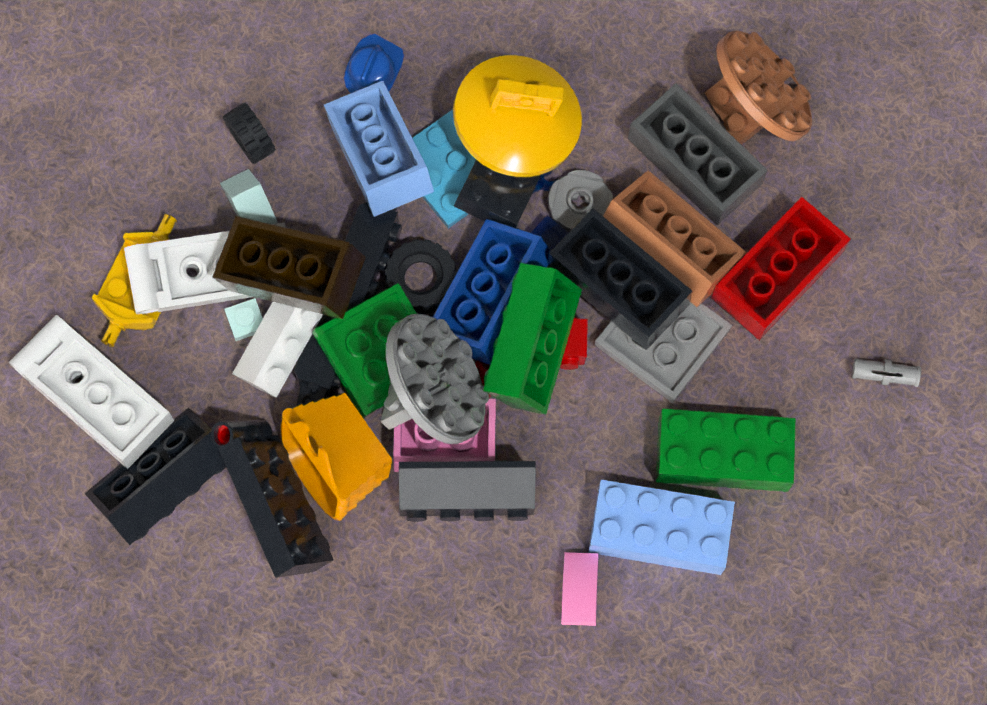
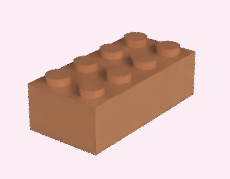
[603,171,747,307]

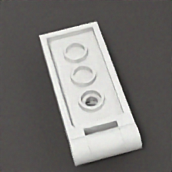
[124,222,286,314]
[9,315,174,469]

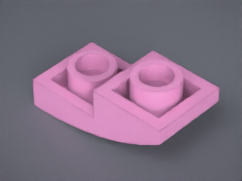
[561,552,598,626]

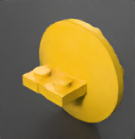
[453,55,582,177]

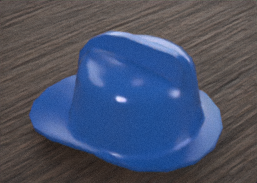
[344,34,404,93]

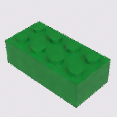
[483,263,582,415]
[656,409,796,492]

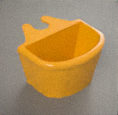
[281,393,392,521]

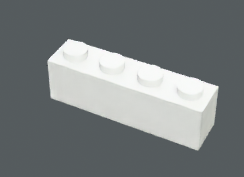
[232,302,323,398]

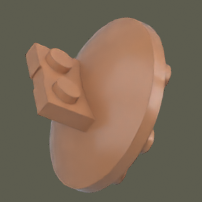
[705,31,812,144]

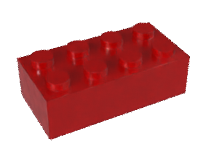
[711,197,851,341]

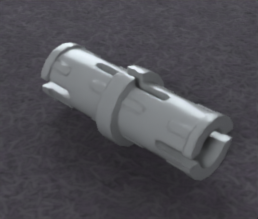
[852,358,921,387]

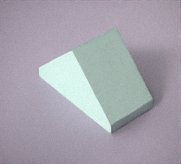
[220,169,278,224]

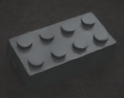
[628,83,768,225]

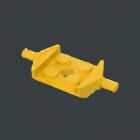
[92,214,177,347]

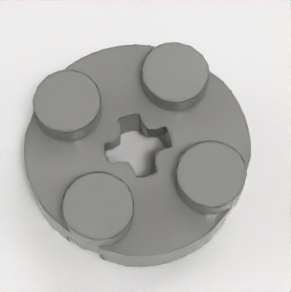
[548,170,613,232]

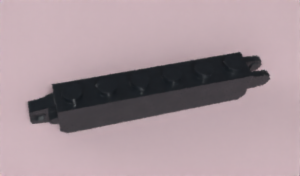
[294,202,402,407]

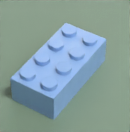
[324,81,434,217]
[588,480,735,575]

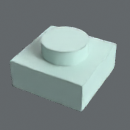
[224,298,263,341]

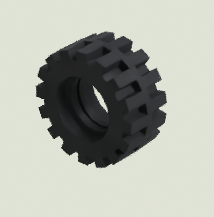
[223,102,276,164]

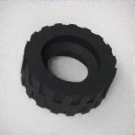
[385,239,457,314]

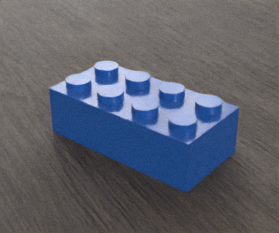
[433,219,550,365]

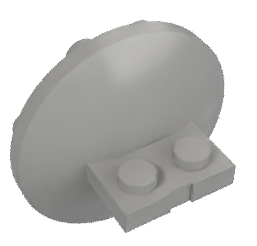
[380,314,489,444]

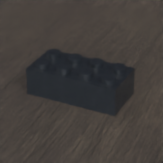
[548,208,693,350]

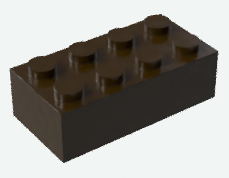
[212,216,366,319]

